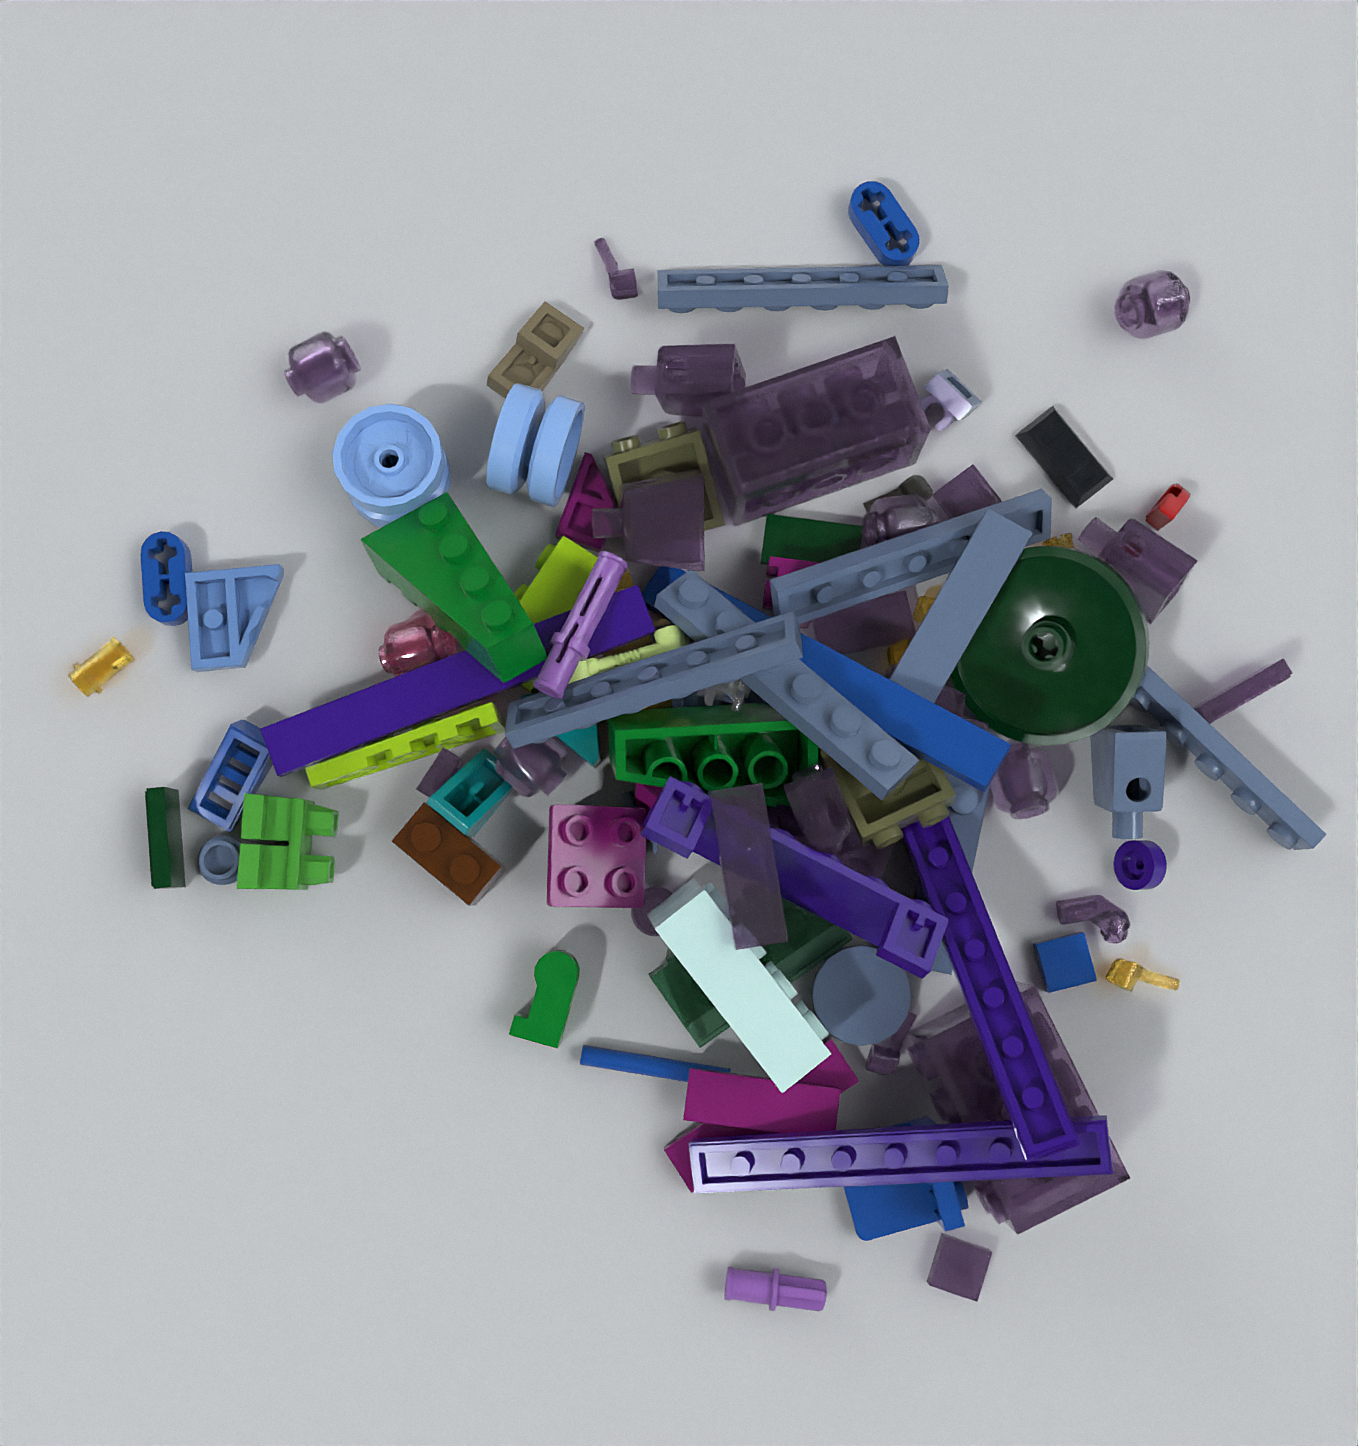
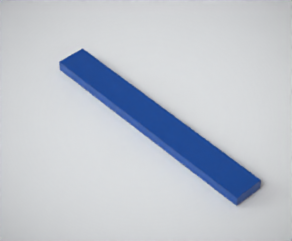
[641,560,1011,793]

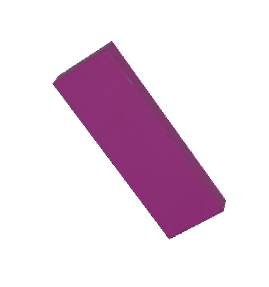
[683,1067,841,1133]

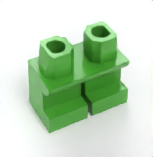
[237,793,339,890]

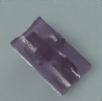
[783,765,862,855]

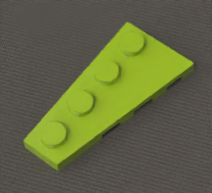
[305,702,506,790]

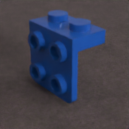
[843,1116,969,1241]

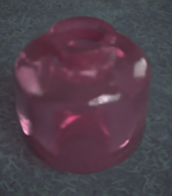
[379,615,456,677]

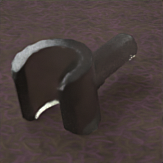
[863,475,933,514]

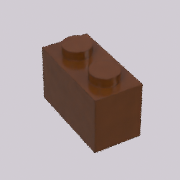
[392,802,507,906]

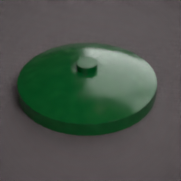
[951,545,1150,746]

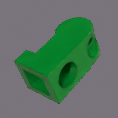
[509,950,580,1048]

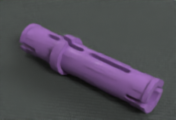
[533,551,628,699]

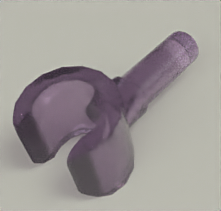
[594,238,638,300]
[865,1011,917,1075]

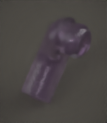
[1056,895,1131,944]

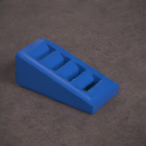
[188,720,273,833]

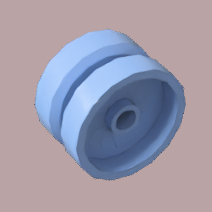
[486,383,585,507]
[332,404,452,527]

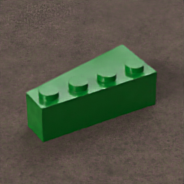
[360,492,547,683]
[608,702,818,814]

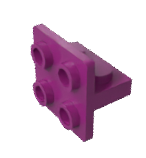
[547,804,646,908]

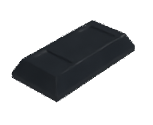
[1015,406,1113,509]

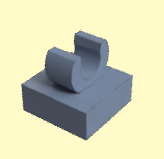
[917,369,982,431]

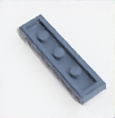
[889,508,1033,703]

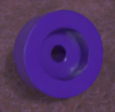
[1113,840,1167,890]

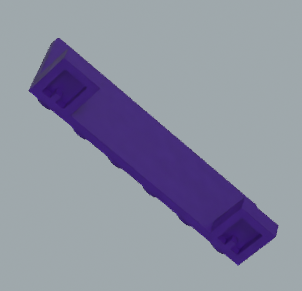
[641,776,949,979]

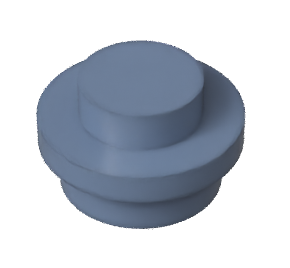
[197,836,243,885]

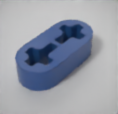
[848,181,920,266]
[140,531,192,626]

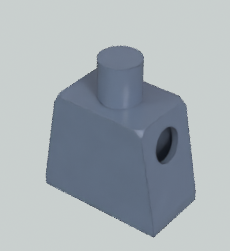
[1090,725,1166,839]

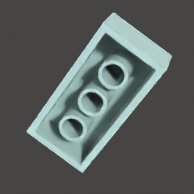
[646,877,831,1093]

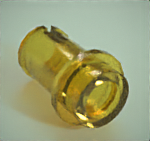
[68,636,136,697]

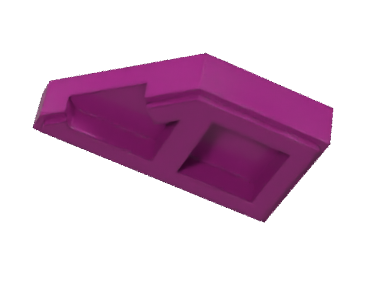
[555,452,617,553]

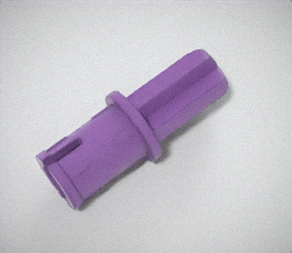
[724,1267,827,1311]

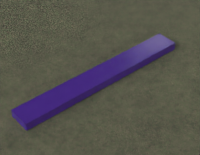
[260,584,656,777]
[901,816,1080,1163]
[688,1115,1113,1194]

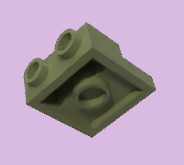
[603,421,725,552]
[818,748,956,849]

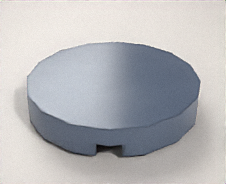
[811,945,912,1046]

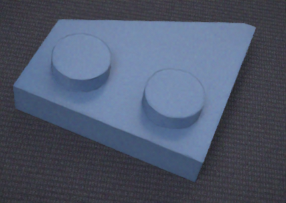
[185,564,284,672]

